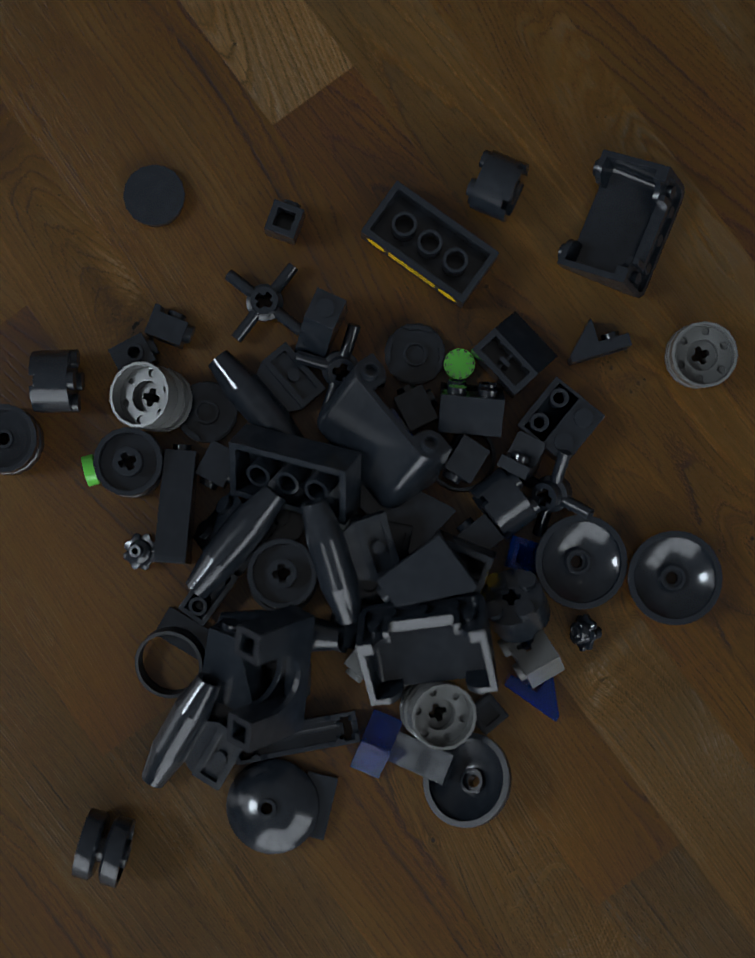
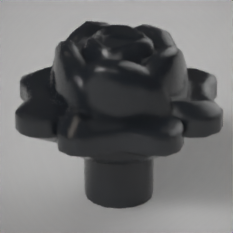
[123,533,155,570]
[569,613,602,652]

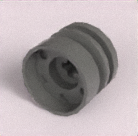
[664,321,738,389]
[109,362,193,433]
[399,680,477,751]

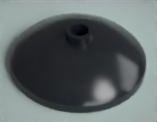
[534,515,628,609]
[627,531,722,625]
[423,732,512,828]
[226,758,320,854]

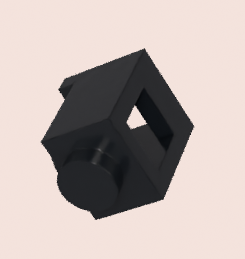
[144,303,196,349]

